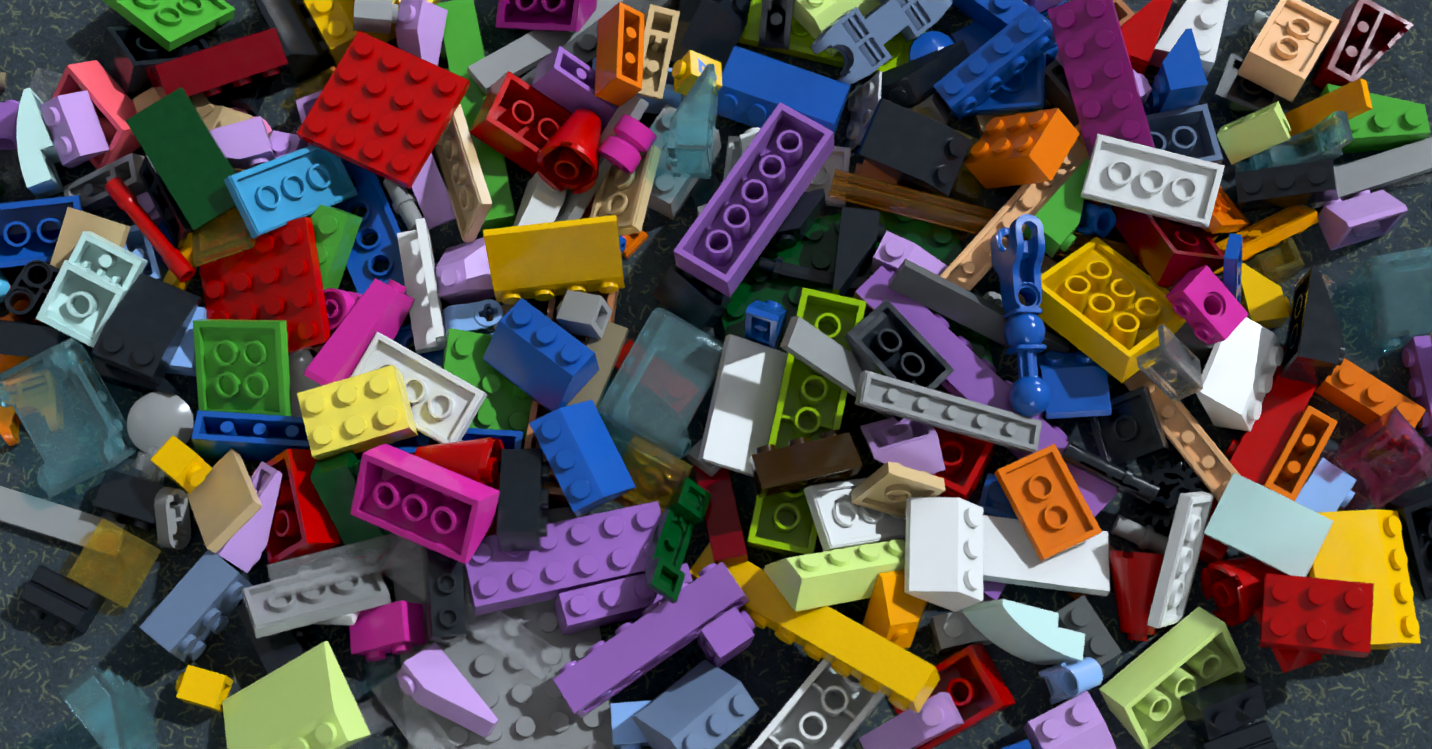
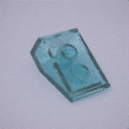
[663,64,719,179]

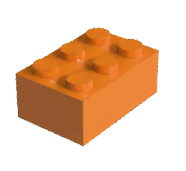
[964,108,1080,189]

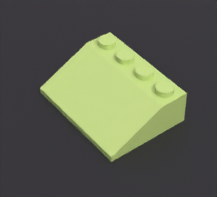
[222,641,371,749]

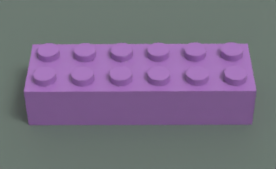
[673,102,834,297]
[463,501,662,616]

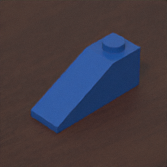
[744,300,787,349]

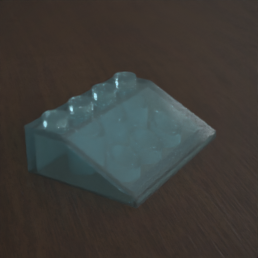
[59,665,160,749]

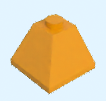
[862,570,927,649]

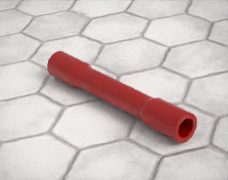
[104,177,196,283]

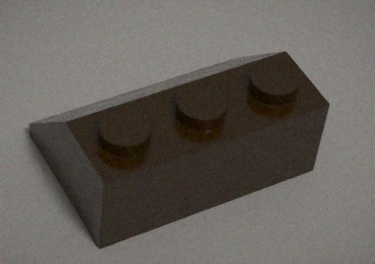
[750,430,862,498]

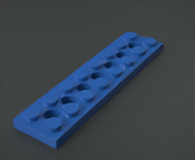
[332,157,444,366]

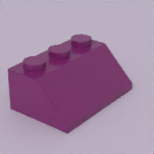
[495,0,597,33]

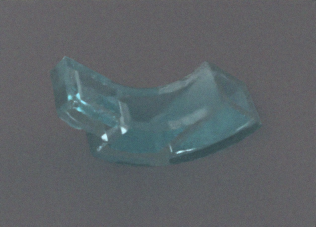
[1249,111,1354,170]

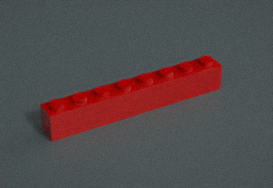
[1198,343,1317,564]

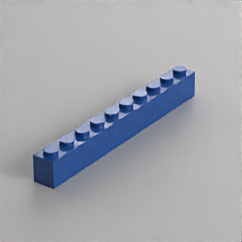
[191,410,525,472]

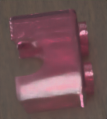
[1334,407,1432,509]

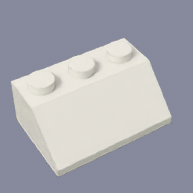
[1195,317,1284,432]
[904,497,983,612]

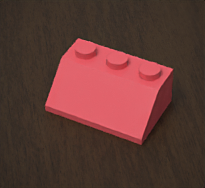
[51,60,141,170]

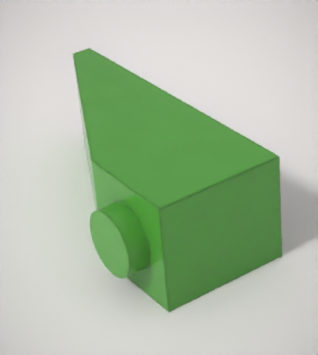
[1023,158,1090,258]

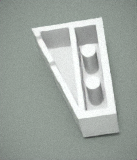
[1148,0,1228,79]

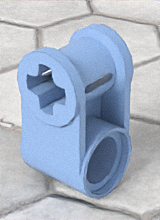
[442,299,505,336]
[1038,657,1103,704]

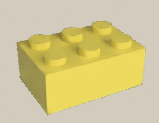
[297,365,418,461]

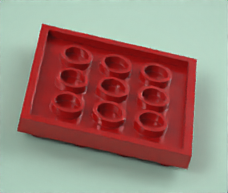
[297,31,470,189]
[197,217,331,355]

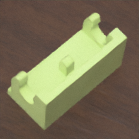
[1217,101,1291,165]

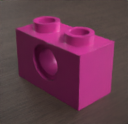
[1165,265,1249,345]

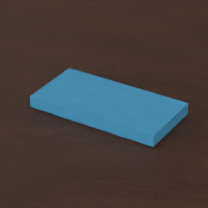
[224,145,358,239]

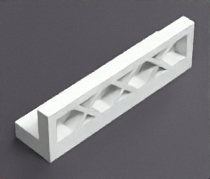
[397,218,446,354]

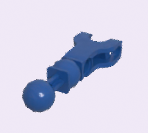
[990,214,1051,417]

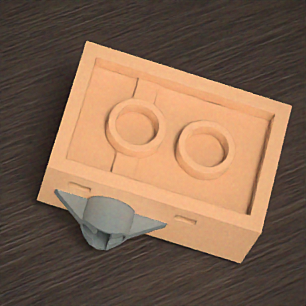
[1237,0,1340,102]

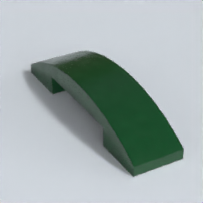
[645,477,711,604]

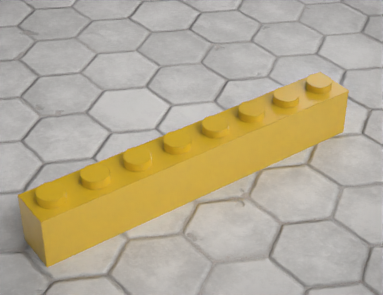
[690,542,940,713]

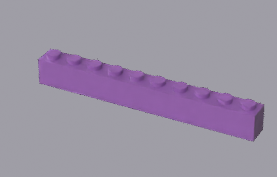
[853,266,1118,517]

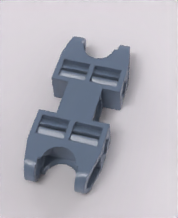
[810,0,953,85]

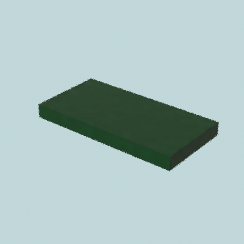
[125,87,237,231]

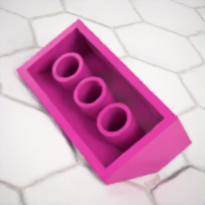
[350,443,500,564]

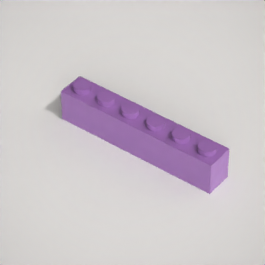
[553,562,750,717]

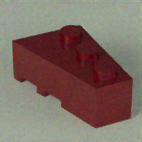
[1311,0,1414,89]

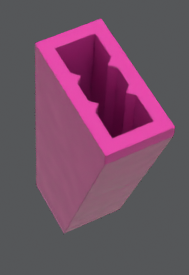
[303,278,415,386]

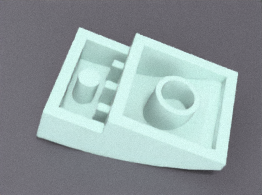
[16,87,64,199]
[36,231,148,348]
[1204,473,1333,577]
[962,599,1085,666]

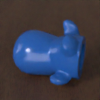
[1076,200,1116,238]

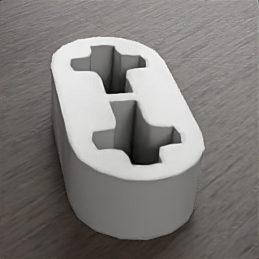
[154,487,191,550]

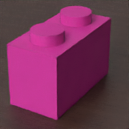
[349,600,426,661]

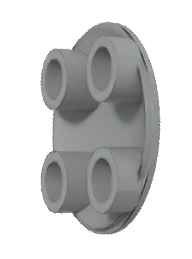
[127,391,194,455]

